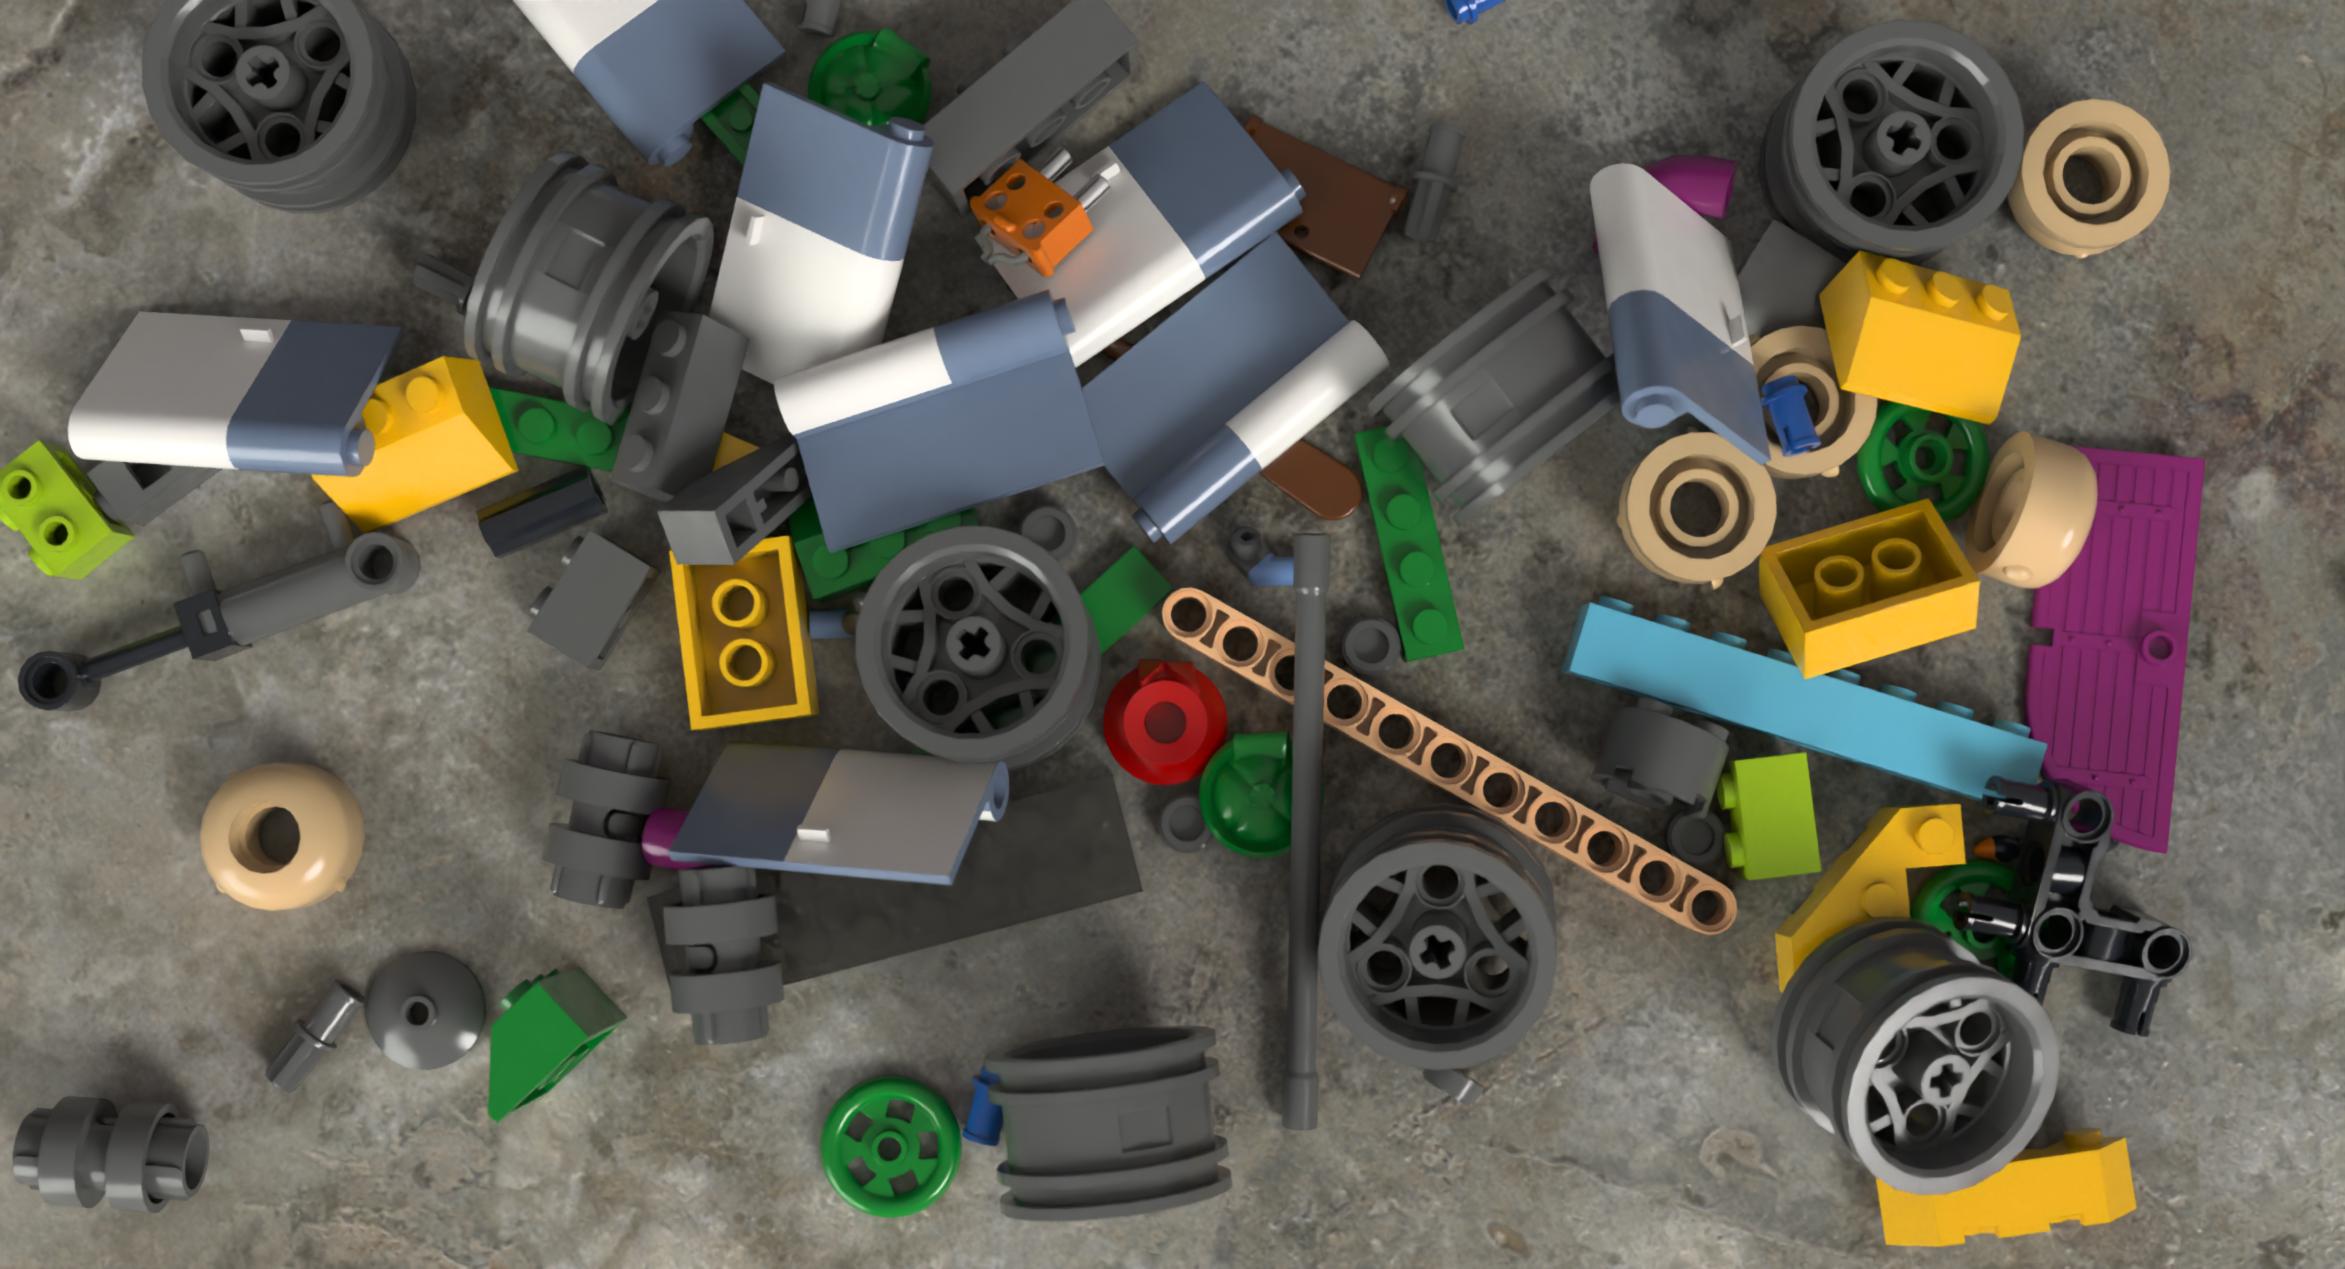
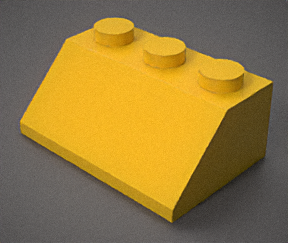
[1819,251,2021,425]
[311,356,519,533]

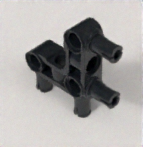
[1953,776,2192,1037]

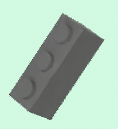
[610,310,750,502]

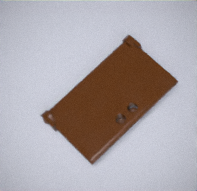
[1244,114,1409,280]

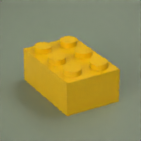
[1759,498,1980,680]
[669,535,820,731]

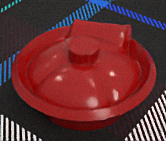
[1103,659,1228,785]

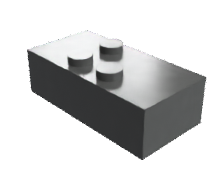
[923,0,1139,219]

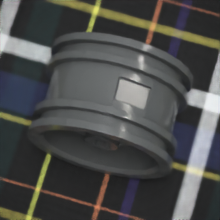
[142,0,416,214]
[1758,19,2024,265]
[464,151,714,426]
[1366,265,1621,527]
[855,526,1101,773]
[1318,802,1557,1070]
[1771,917,2060,1195]
[984,1026,1232,1222]

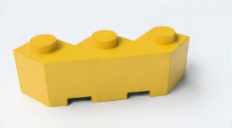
[1775,802,1966,993]
[1876,1128,2137,1247]

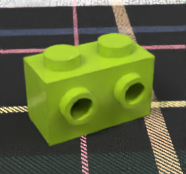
[0,440,135,580]
[1716,752,1822,880]

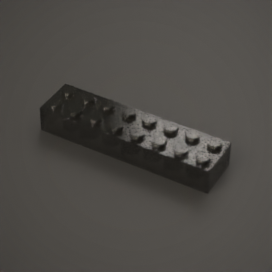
[647,774,1144,1014]

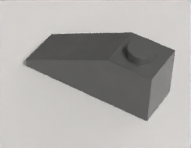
[657,433,813,565]

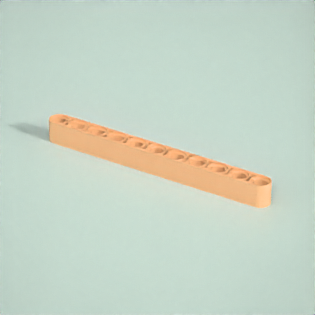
[1162,587,1737,935]

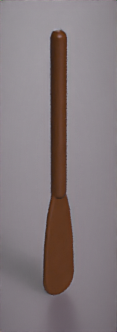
[1006,284,1362,521]

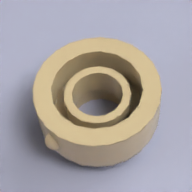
[2007,99,2170,258]
[1749,326,1878,480]
[1617,427,1777,590]
[1964,431,2097,589]
[200,762,365,911]

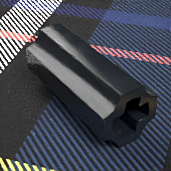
[476,465,609,558]

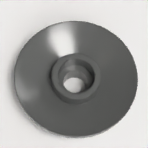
[366,951,486,1070]

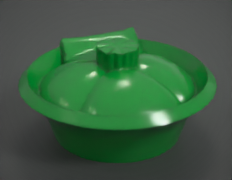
[808,27,931,126]
[1199,731,1324,858]

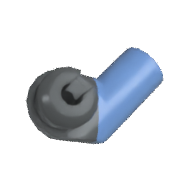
[1227,526,1294,586]
[809,589,869,639]

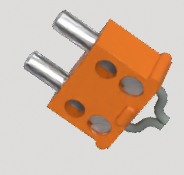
[970,147,1111,277]

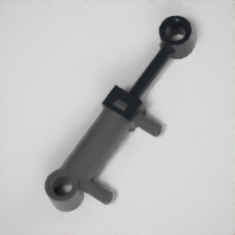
[18,500,421,711]

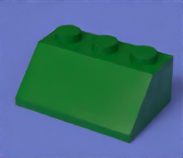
[788,496,981,604]
[488,966,627,1124]

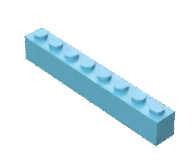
[1561,596,2048,803]

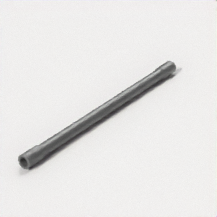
[1282,533,1330,1131]

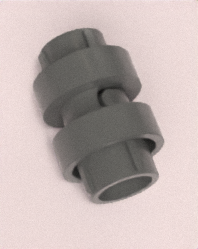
[542,730,671,909]
[663,864,785,1045]
[12,1096,209,1213]

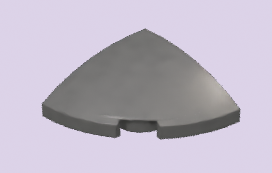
[1737,219,1847,338]

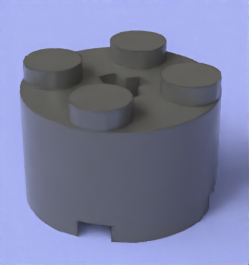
[1591,698,1729,819]

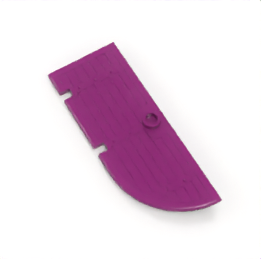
[2024,446,2205,854]

